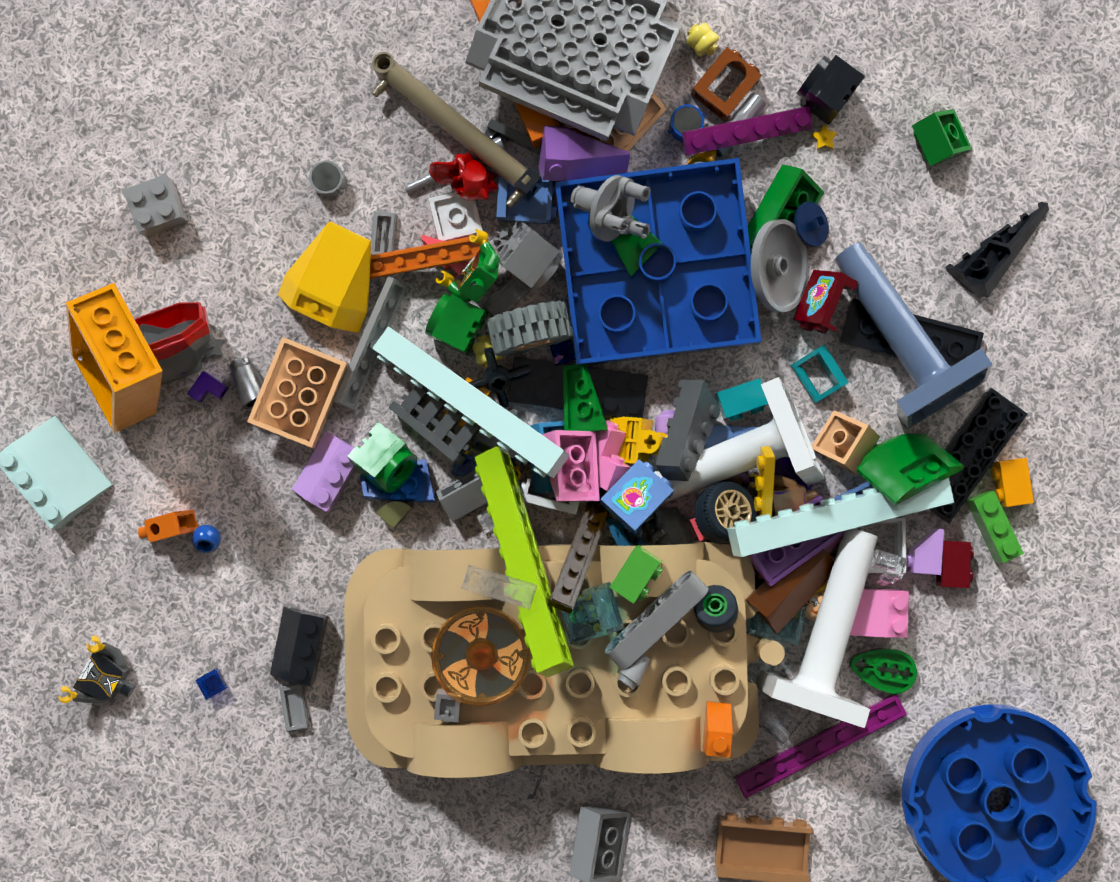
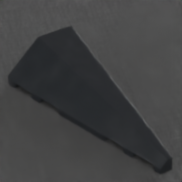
[946,202,1049,298]

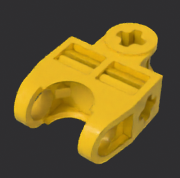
[609,417,668,464]

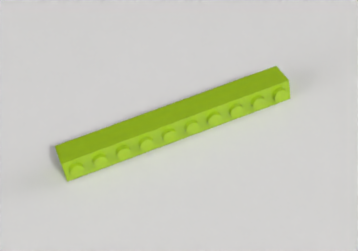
[475,445,574,678]

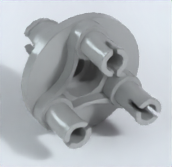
[571,175,651,241]

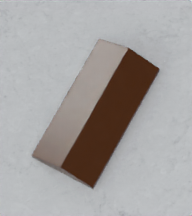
[745,549,834,634]

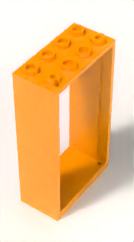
[66,283,163,433]

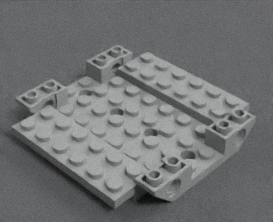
[465,0,682,141]

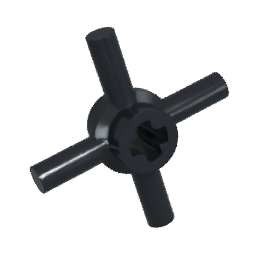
[468,347,531,408]

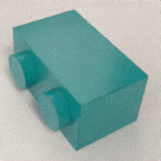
[715,378,768,422]

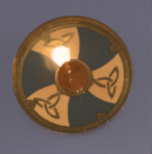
[431,606,530,706]

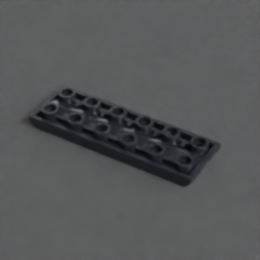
[929,387,1028,524]

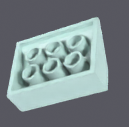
[0,416,113,529]

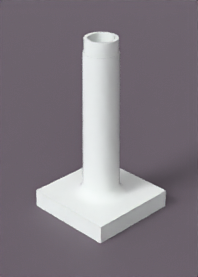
[654,377,825,503]
[757,528,878,728]

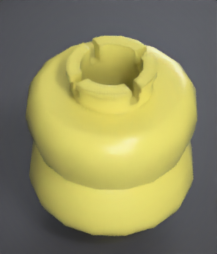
[686,23,719,57]
[472,335,504,369]

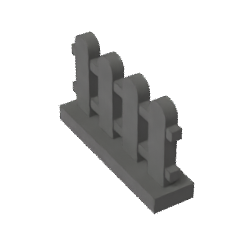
[389,386,483,466]

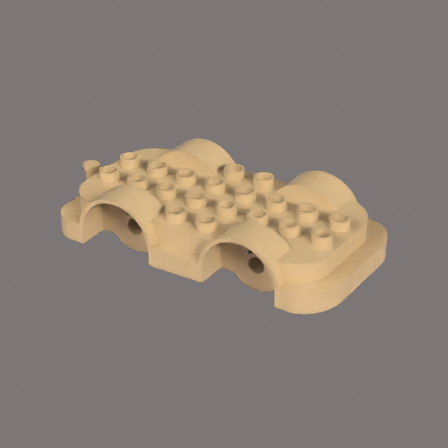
[344,541,785,778]

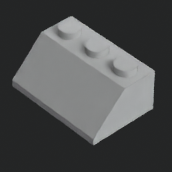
[569,805,631,882]

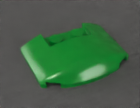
[857,433,964,506]

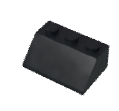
[270,607,329,686]

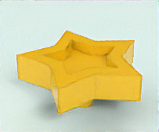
[811,124,837,149]

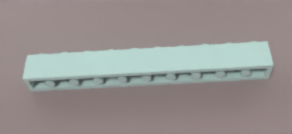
[372,326,570,478]
[727,477,954,557]

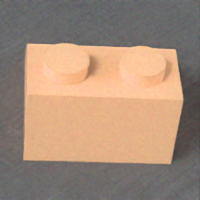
[812,410,880,475]

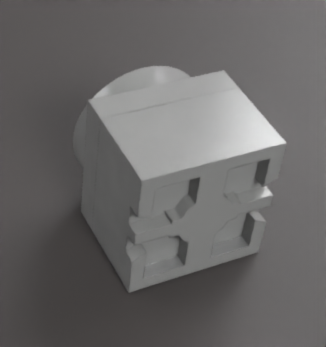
[498,222,563,289]

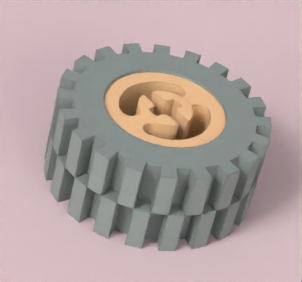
[486,301,573,356]

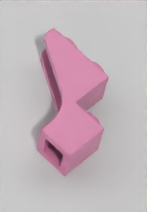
[596,421,631,491]

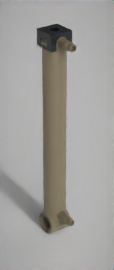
[372,52,543,208]

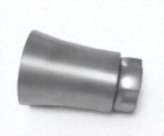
[229,357,263,409]

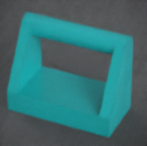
[790,344,849,403]

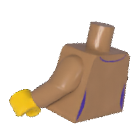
[749,471,818,517]

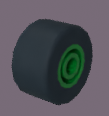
[693,585,738,633]

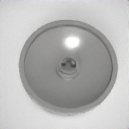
[751,219,809,312]

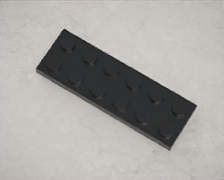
[839,298,984,367]
[508,356,649,418]

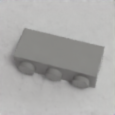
[436,470,488,522]

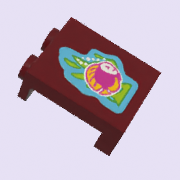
[793,270,858,334]

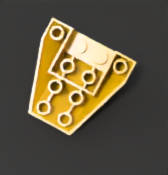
[278,221,371,333]

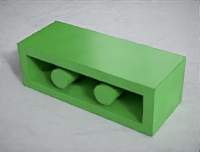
[966,491,1024,563]

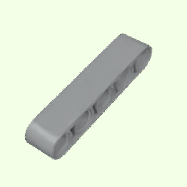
[605,570,708,670]

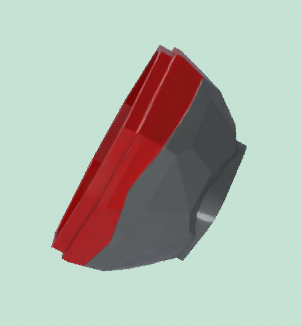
[134,302,212,385]

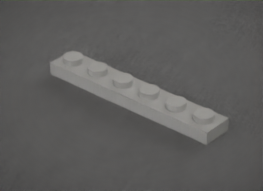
[334,277,408,410]

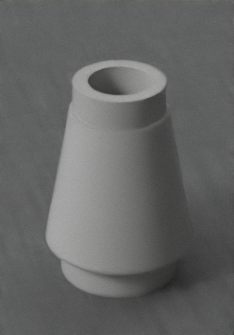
[618,655,651,690]

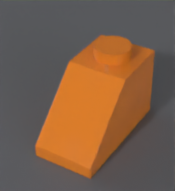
[702,701,733,758]

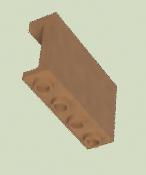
[714,813,813,882]

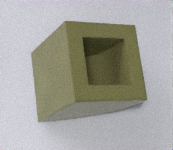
[376,502,414,528]

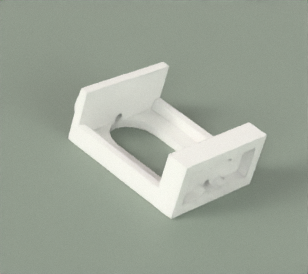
[520,478,580,515]

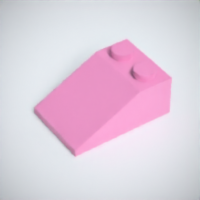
[542,430,600,501]
[850,588,909,638]

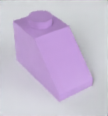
[906,528,944,575]

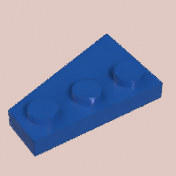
[360,459,436,503]

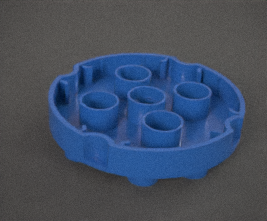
[902,704,1097,882]

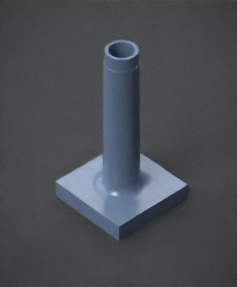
[834,242,992,430]

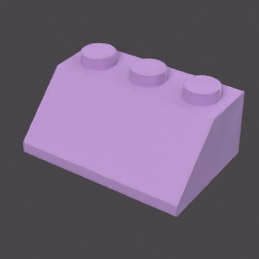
[292,431,356,512]

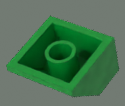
[912,109,972,166]

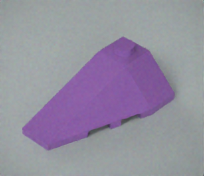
[538,126,630,181]

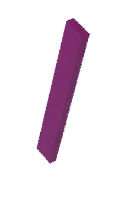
[734,694,907,799]

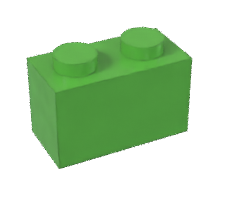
[609,545,663,604]

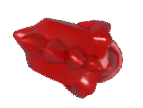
[429,152,498,201]

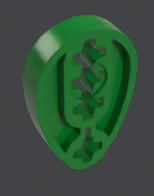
[849,648,917,694]

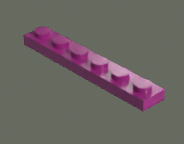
[682,106,813,155]

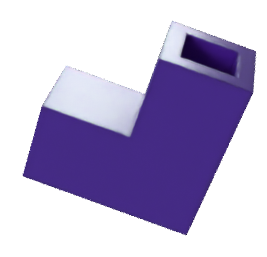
[187,371,229,403]

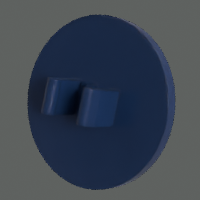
[794,202,829,247]

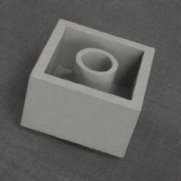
[123,174,188,238]

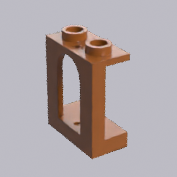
[691,47,762,122]

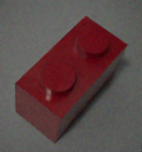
[936,540,974,588]

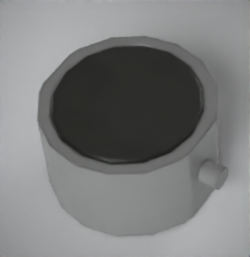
[309,160,346,198]

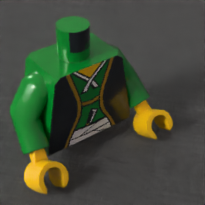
[436,229,500,303]

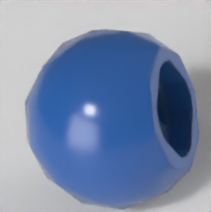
[191,525,221,553]

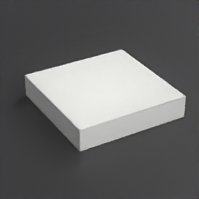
[429,192,483,241]

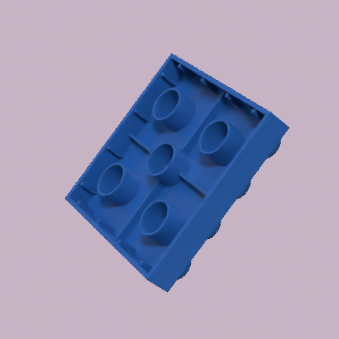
[555,158,762,366]

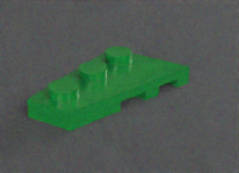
[611,215,662,278]
[563,364,608,432]

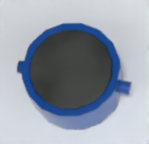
[667,104,706,142]

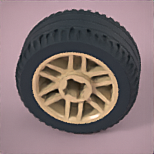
[694,482,757,545]

